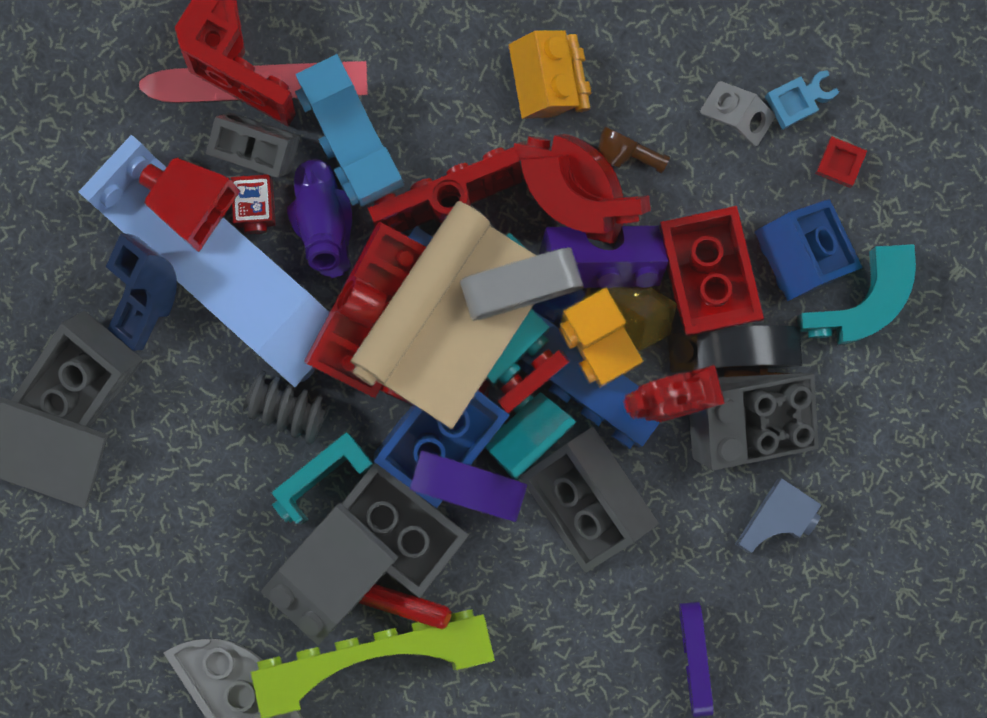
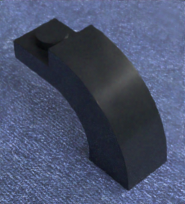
[668,326,802,373]

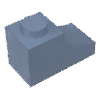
[735,479,821,553]

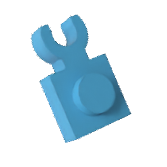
[765,71,839,130]

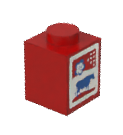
[231,175,276,234]

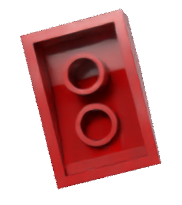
[659,206,764,336]

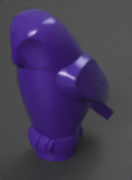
[287,159,352,278]

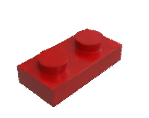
[498,349,570,413]

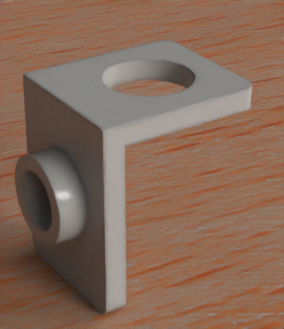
[700,81,775,146]

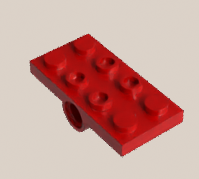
[368,147,522,233]
[304,221,426,398]

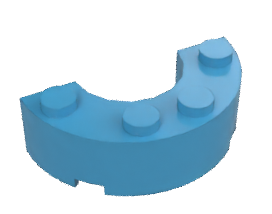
[295,54,404,207]

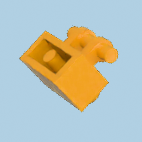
[508,30,592,119]

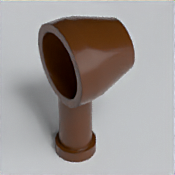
[598,127,670,174]

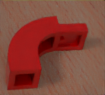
[514,134,623,243]

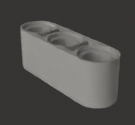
[460,248,584,320]

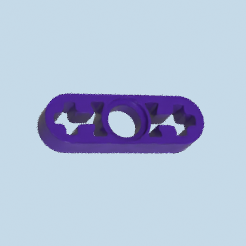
[679,601,713,718]

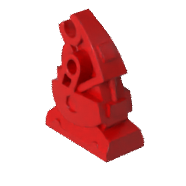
[624,365,725,422]

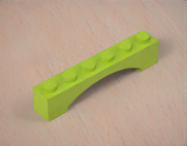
[251,609,495,718]

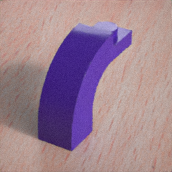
[409,451,528,522]

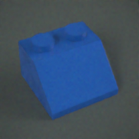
[754,199,863,301]

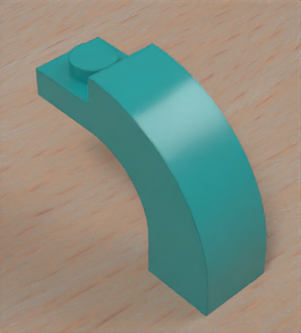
[797,244,916,345]

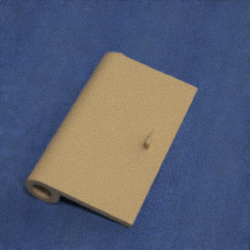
[350,201,536,429]

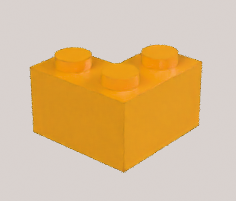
[559,288,644,388]

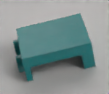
[271,432,374,525]

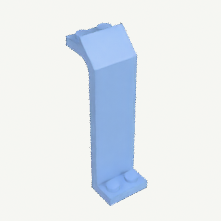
[78,135,330,387]

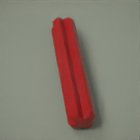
[359,584,452,629]

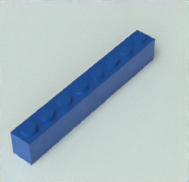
[408,226,660,449]

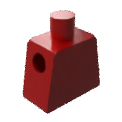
[139,158,240,252]

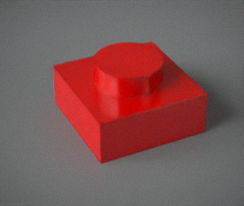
[815,136,867,188]

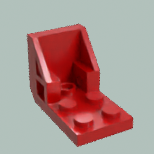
[174,0,296,127]

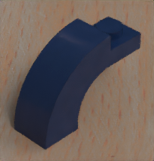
[106,233,177,351]

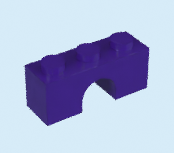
[539,226,669,288]

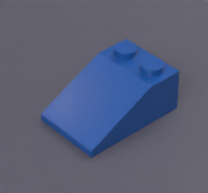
[374,390,510,508]

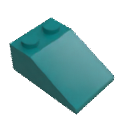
[484,392,575,480]

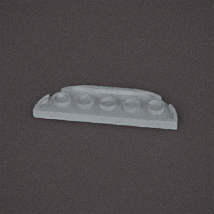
[163,639,303,718]

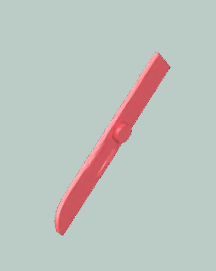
[139,61,368,103]

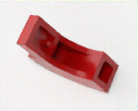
[521,154,651,233]

